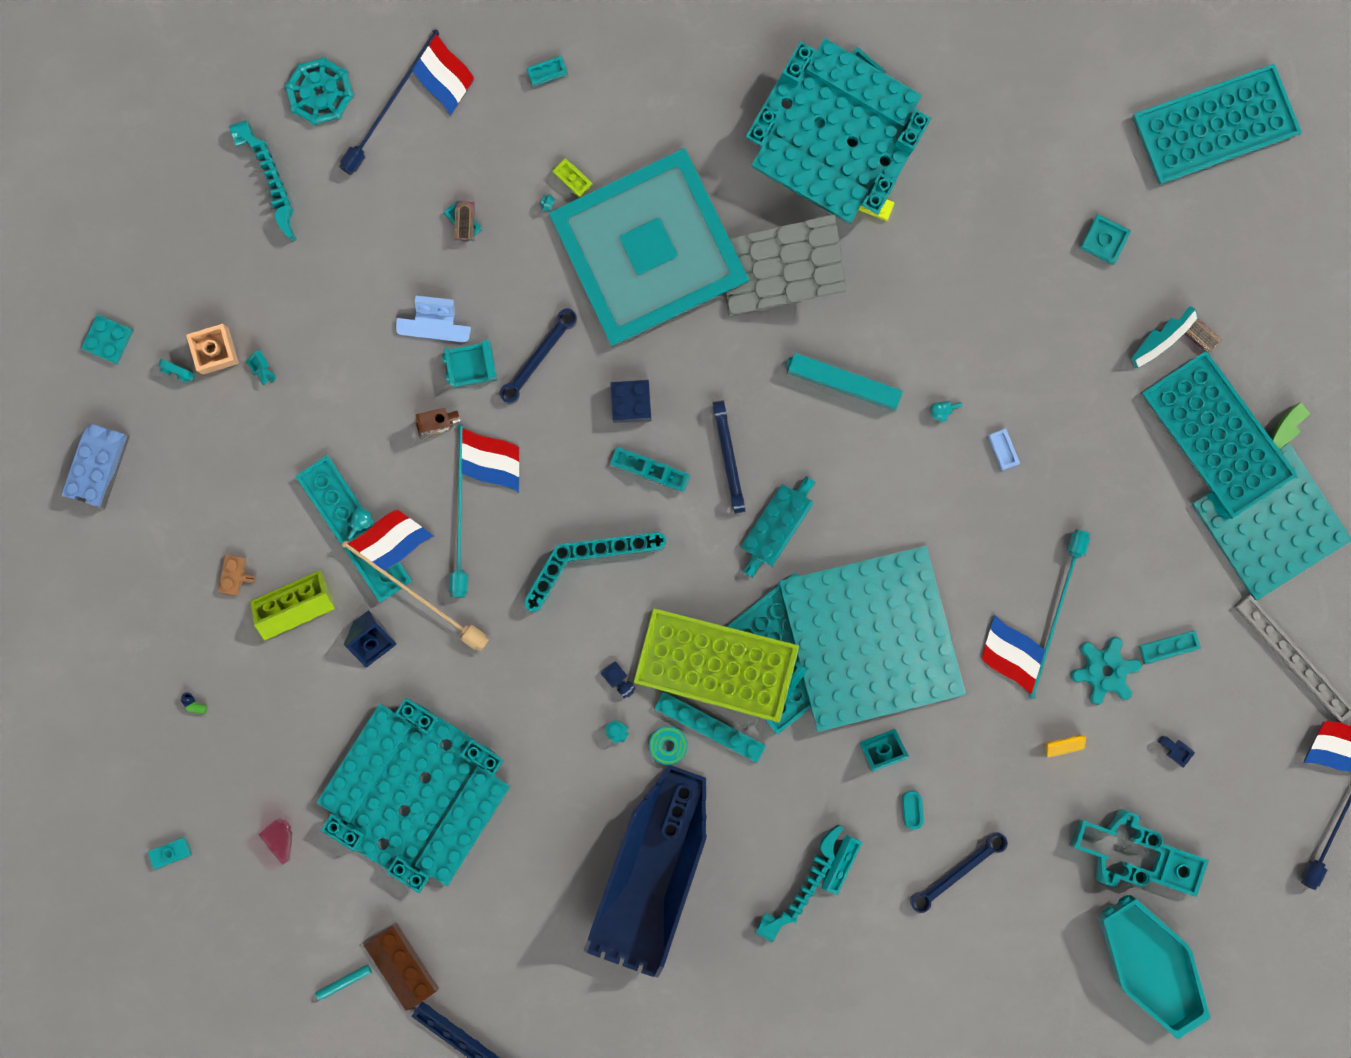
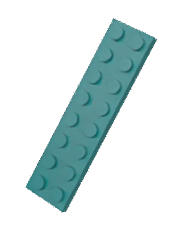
[295,455,413,603]

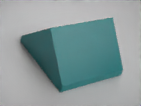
[859,729,909,772]

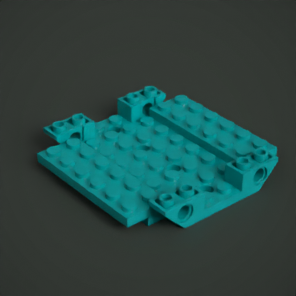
[745,38,932,225]
[317,697,511,894]

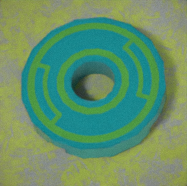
[649,726,687,765]

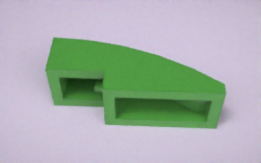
[1270,402,1310,450]

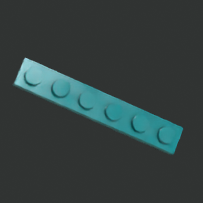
[655,691,766,763]

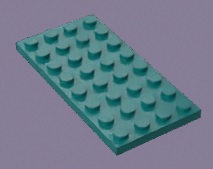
[1132,63,1302,185]
[1141,350,1298,519]

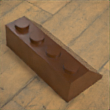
[364,923,439,1011]

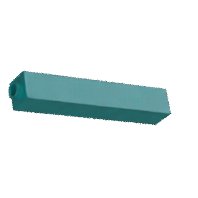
[786,353,903,411]

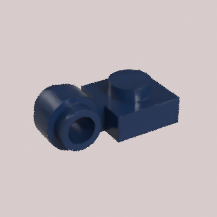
[600,661,636,699]

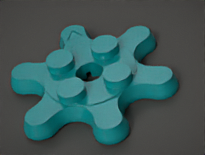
[1071,636,1142,705]

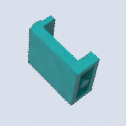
[442,340,498,388]

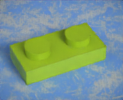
[552,158,593,198]

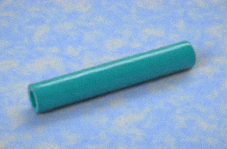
[315,964,372,1001]

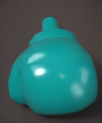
[930,401,962,423]
[348,507,373,540]

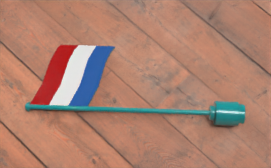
[449,424,520,598]
[981,529,1091,699]

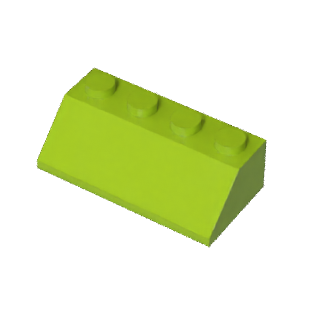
[250,570,335,641]

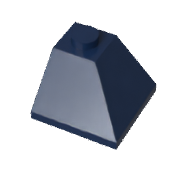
[344,610,397,668]

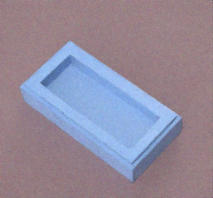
[987,428,1020,471]

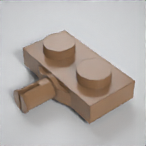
[218,555,256,596]

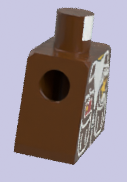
[415,408,460,439]

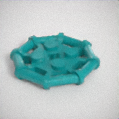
[284,56,354,126]

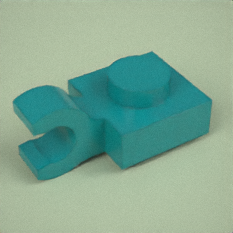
[246,350,276,386]

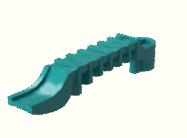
[229,120,296,242]
[755,825,844,942]

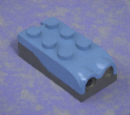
[62,424,130,509]

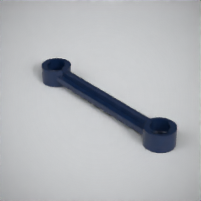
[500,308,577,404]
[712,400,746,514]
[910,832,1008,913]

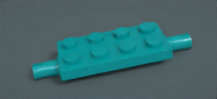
[741,476,816,578]

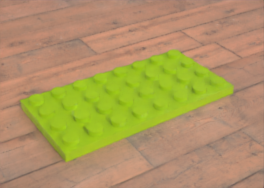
[634,608,800,723]

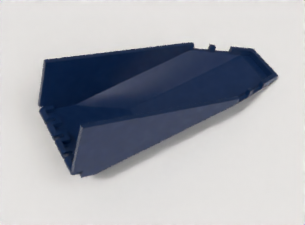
[583,765,707,978]

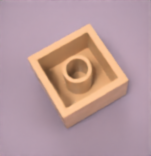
[186,324,239,375]

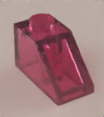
[258,818,293,865]

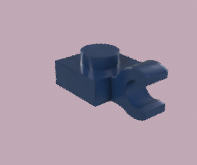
[1158,736,1195,768]

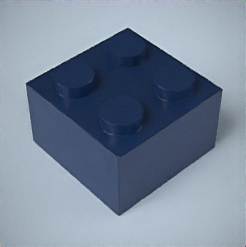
[611,380,652,423]

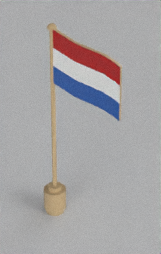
[342,509,489,652]

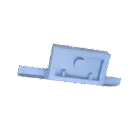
[396,295,471,342]

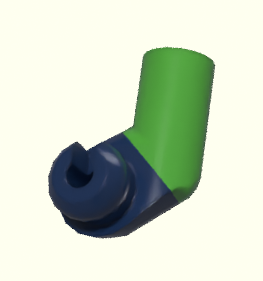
[181,692,207,714]

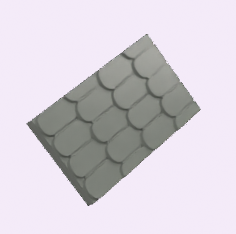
[726,215,846,317]

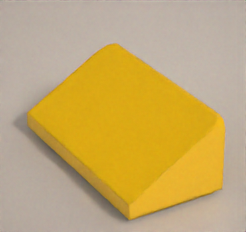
[1044,735,1086,757]

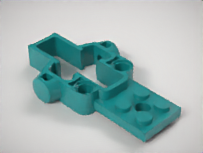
[1070,809,1209,897]

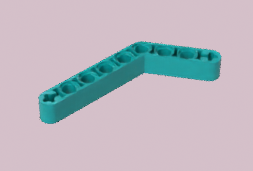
[524,532,666,612]

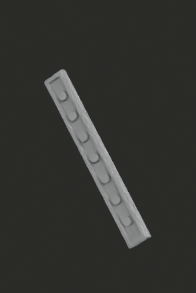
[1234,594,1351,723]

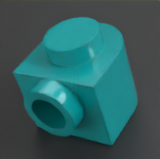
[605,720,629,744]

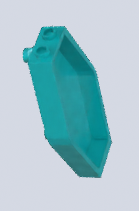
[1098,895,1211,1039]

